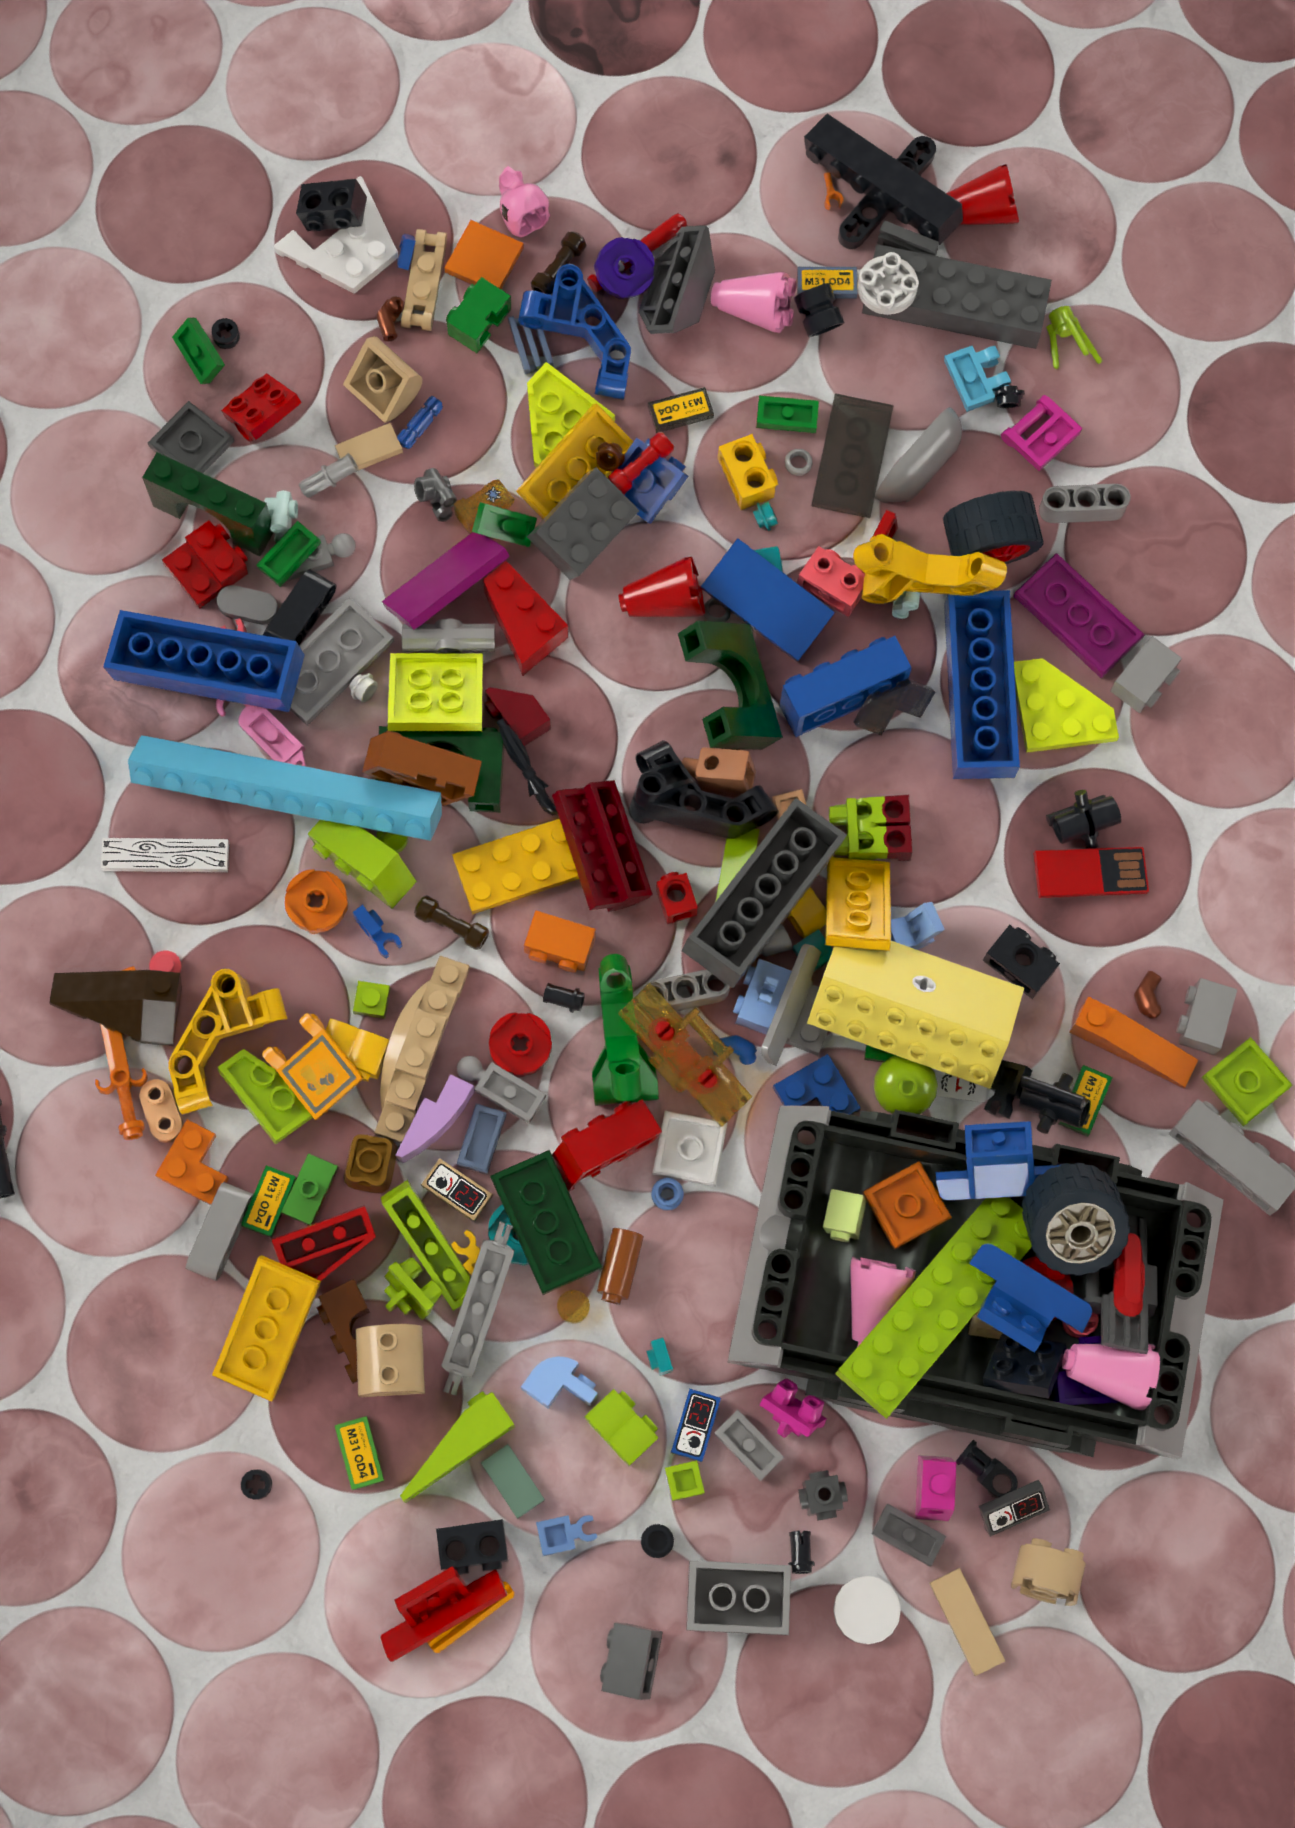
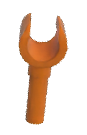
[824,172,843,210]

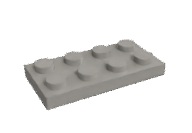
[290,597,394,726]

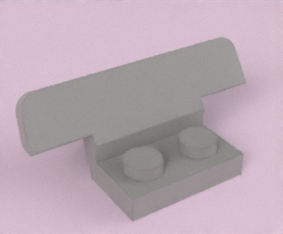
[761,944,828,1066]

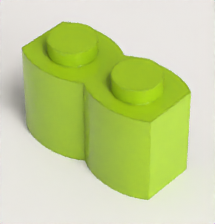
[584,1389,658,1466]

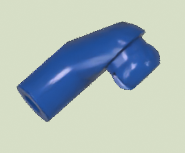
[711,1035,757,1065]

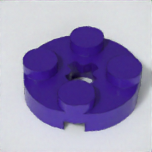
[594,237,655,299]

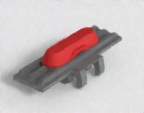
[1083,1214,1157,1354]

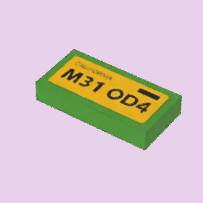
[335,1416,385,1491]

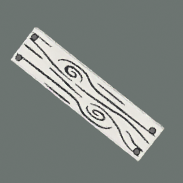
[101,838,229,872]

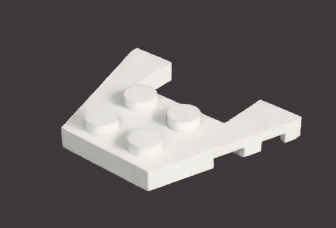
[273,176,399,294]

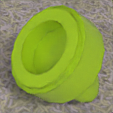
[376,831,408,853]

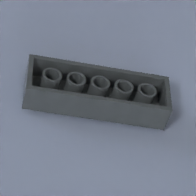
[862,244,1052,349]
[681,798,847,988]

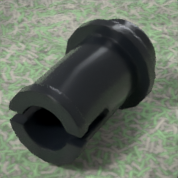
[543,983,585,1013]
[788,1531,815,1574]

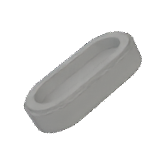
[217,585,278,625]

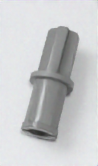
[299,453,358,498]

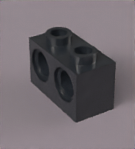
[296,179,367,231]
[436,1519,509,1575]

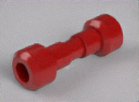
[608,432,675,494]

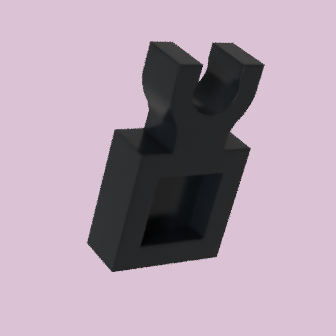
[984,1060,1033,1119]

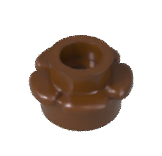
[596,442,625,471]

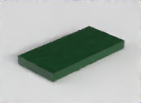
[490,1150,602,1295]

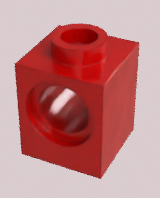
[656,872,698,924]

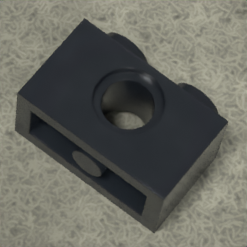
[983,925,1060,999]

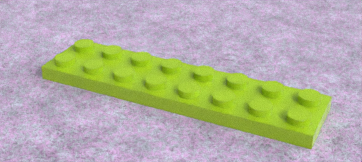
[835,1197,1032,1419]

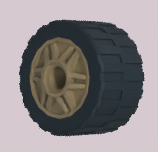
[1022,1163,1130,1276]

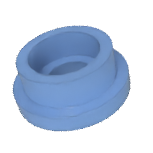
[651,1178,684,1210]

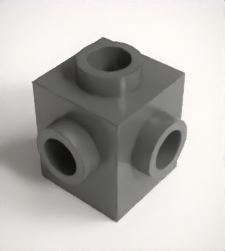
[798,1470,848,1521]

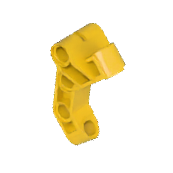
[853,534,1007,604]
[168,969,287,1115]

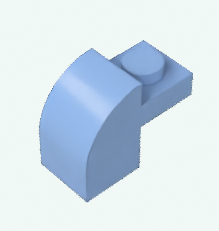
[891,902,945,950]
[521,1356,598,1409]

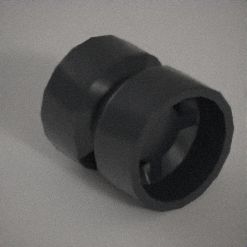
[794,283,845,337]

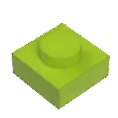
[353,981,390,1019]
[665,1460,705,1501]

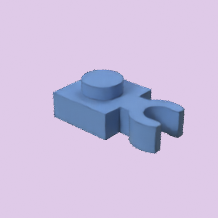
[536,1515,597,1556]

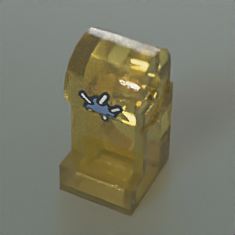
[453,479,515,534]

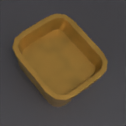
[344,1134,397,1193]

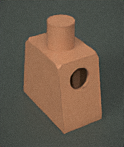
[682,747,756,797]

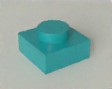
[792,929,833,972]
[646,1337,673,1376]

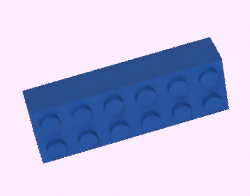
[944,590,1020,779]
[103,610,305,712]

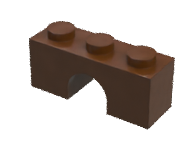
[316,1279,370,1384]

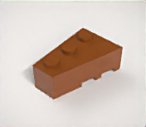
[362,731,482,806]

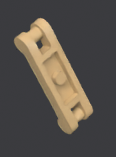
[401,229,447,331]

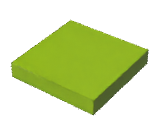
[1201,1037,1293,1127]

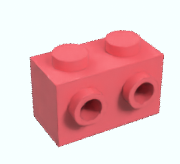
[797,546,865,617]

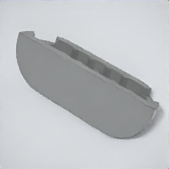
[875,407,962,503]

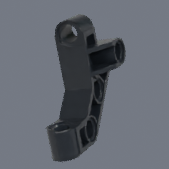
[629,740,779,839]

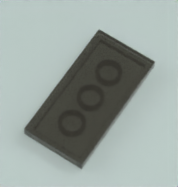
[811,393,894,518]

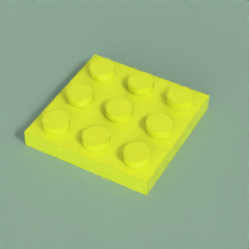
[387,653,483,731]

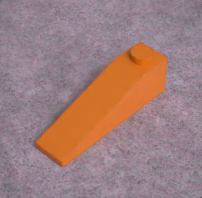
[1069,996,1198,1088]

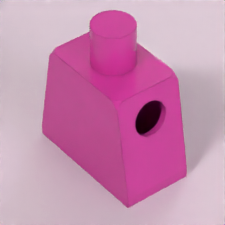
[915,1455,956,1521]

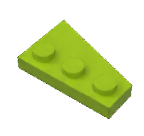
[218,1049,313,1145]

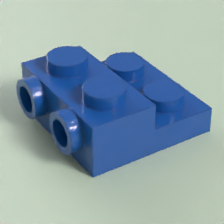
[611,438,689,524]

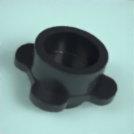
[995,385,1025,408]

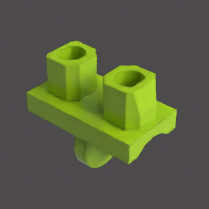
[384,1257,443,1320]

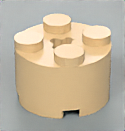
[1011,1538,1086,1606]

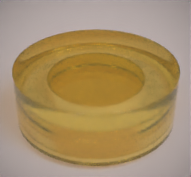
[557,1290,590,1324]

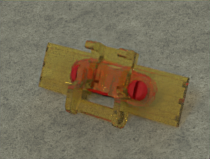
[618,983,752,1127]

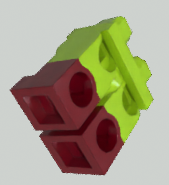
[829,794,912,861]

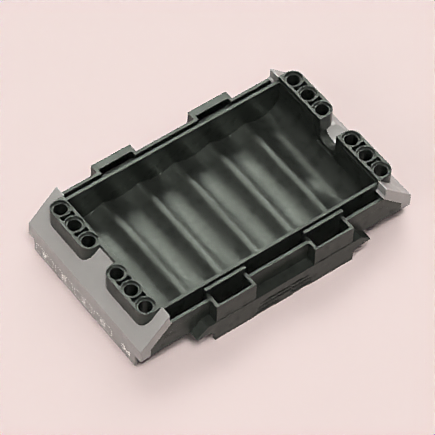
[727,1106,1224,1459]

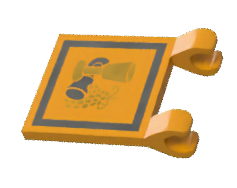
[262,1013,364,1120]

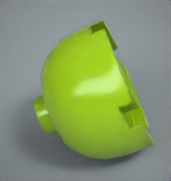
[874,1055,938,1115]

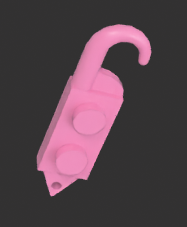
[216,699,306,767]

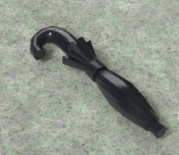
[497,718,558,815]

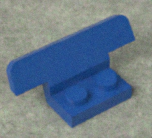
[936,1121,1061,1200]
[969,1244,1092,1353]

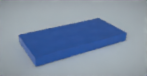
[700,538,835,662]

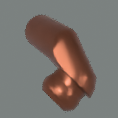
[376,296,404,341]
[1134,971,1162,1019]

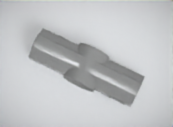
[402,619,495,653]

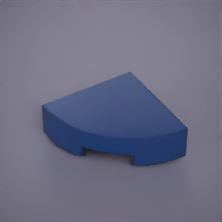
[397,234,416,270]

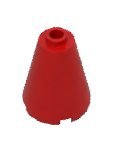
[947,164,1019,225]
[618,556,705,617]

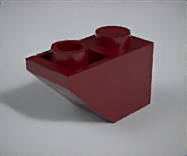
[484,687,551,746]

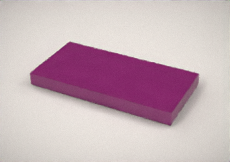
[382,532,509,630]
[1013,553,1145,679]

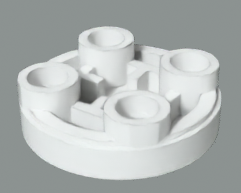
[857,252,919,315]

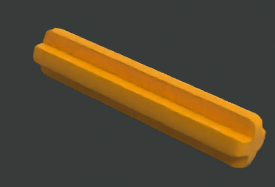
[427,1581,515,1653]

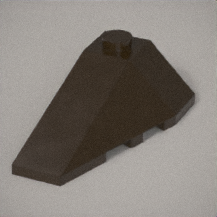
[49,970,182,1046]

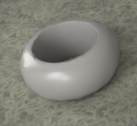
[785,449,813,476]

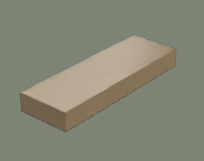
[929,1568,1005,1676]

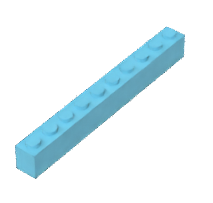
[128,735,442,841]

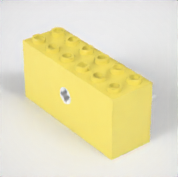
[807,941,1024,1089]

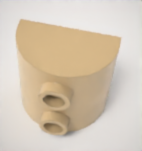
[343,336,422,423]
[356,1324,425,1397]

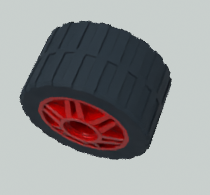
[943,490,1044,564]

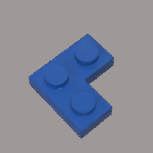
[773,1054,861,1115]

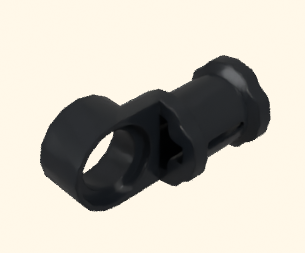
[956,1439,1018,1498]

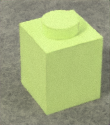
[823,1189,867,1242]

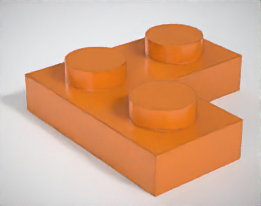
[155,1119,229,1205]

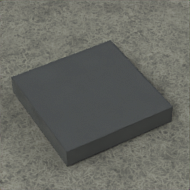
[148,401,234,473]

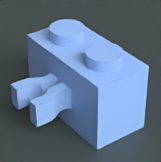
[733,959,792,1034]

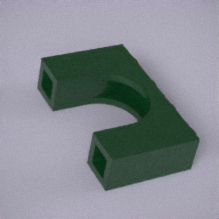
[142,452,274,557]
[677,620,783,750]
[375,724,504,813]

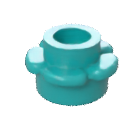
[753,501,778,531]

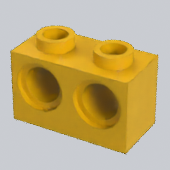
[718,434,778,510]

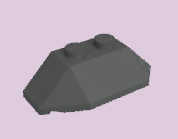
[639,225,715,334]

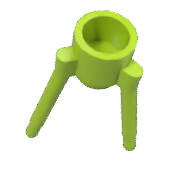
[1046,306,1102,369]

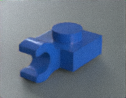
[352,905,402,959]

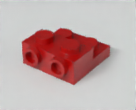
[162,520,249,609]

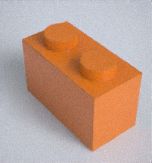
[524,910,596,973]

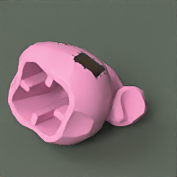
[499,166,550,238]

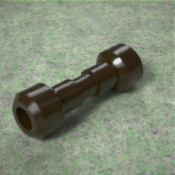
[531,231,587,295]
[414,895,489,950]

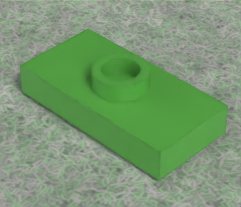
[281,1153,338,1225]

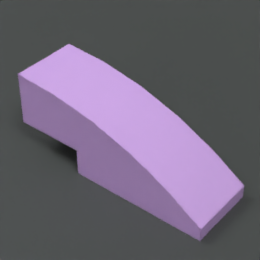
[396,1074,475,1163]

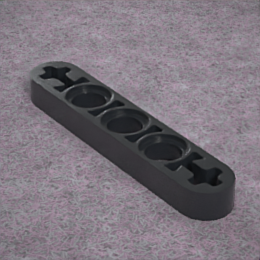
[838,136,936,249]

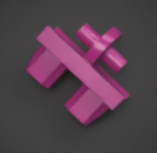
[760,1378,827,1438]

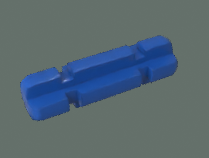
[397,396,443,449]

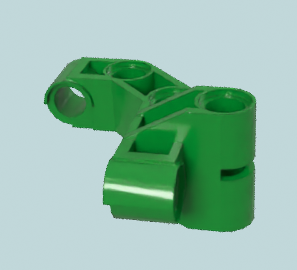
[592,954,659,1106]

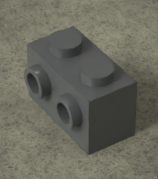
[600,1623,663,1700]

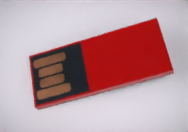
[1033,847,1149,898]

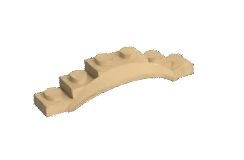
[374,956,470,1143]

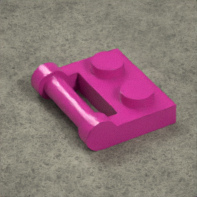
[1001,395,1082,471]

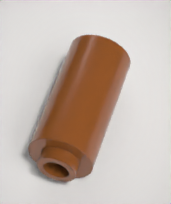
[597,1228,644,1305]

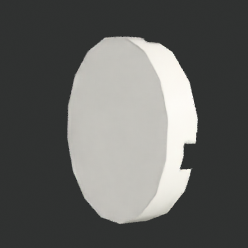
[833,1576,901,1644]

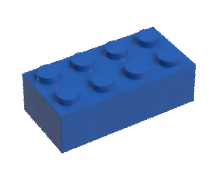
[779,636,912,737]

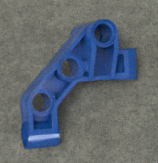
[518,264,631,400]

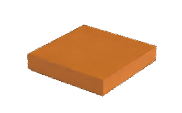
[444,220,524,289]
[862,1161,952,1250]

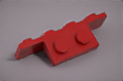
[380,1566,507,1662]

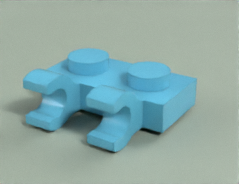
[944,346,1011,412]

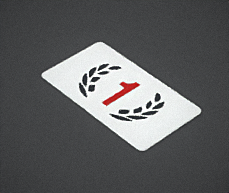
[932,1068,987,1103]

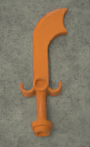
[95,966,148,1140]

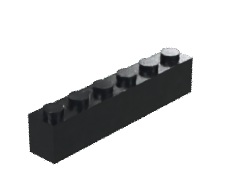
[804,113,963,245]

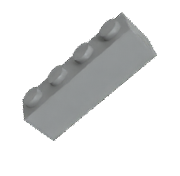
[1169,1099,1295,1216]

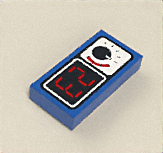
[671,1388,721,1462]

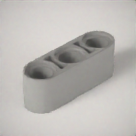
[1039,483,1131,523]
[640,969,730,1015]
[186,1182,254,1281]

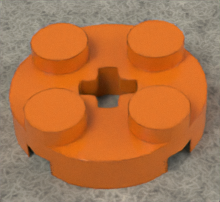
[285,869,348,934]

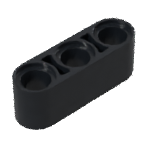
[263,569,337,646]

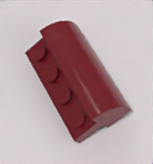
[552,780,653,912]

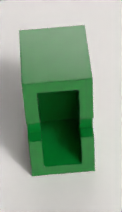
[446,277,512,353]

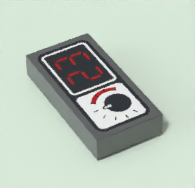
[979,1480,1050,1537]

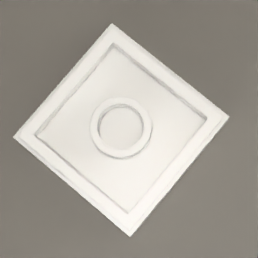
[652,1111,727,1187]

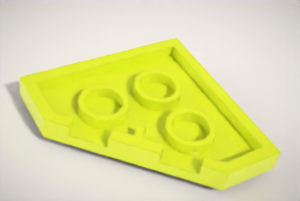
[527,362,615,468]
[1014,658,1119,753]

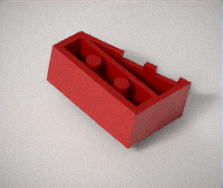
[483,561,568,676]
[552,1099,662,1192]
[272,1205,376,1281]

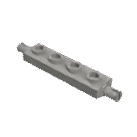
[441,1222,514,1395]

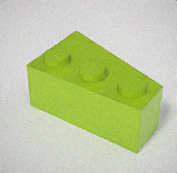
[308,819,417,909]

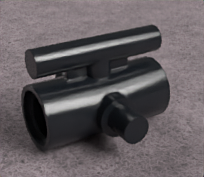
[1046,789,1121,849]
[1019,1073,1091,1134]

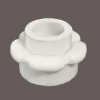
[349,673,378,702]

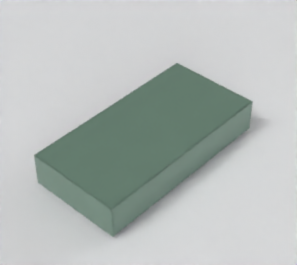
[481,1444,545,1519]

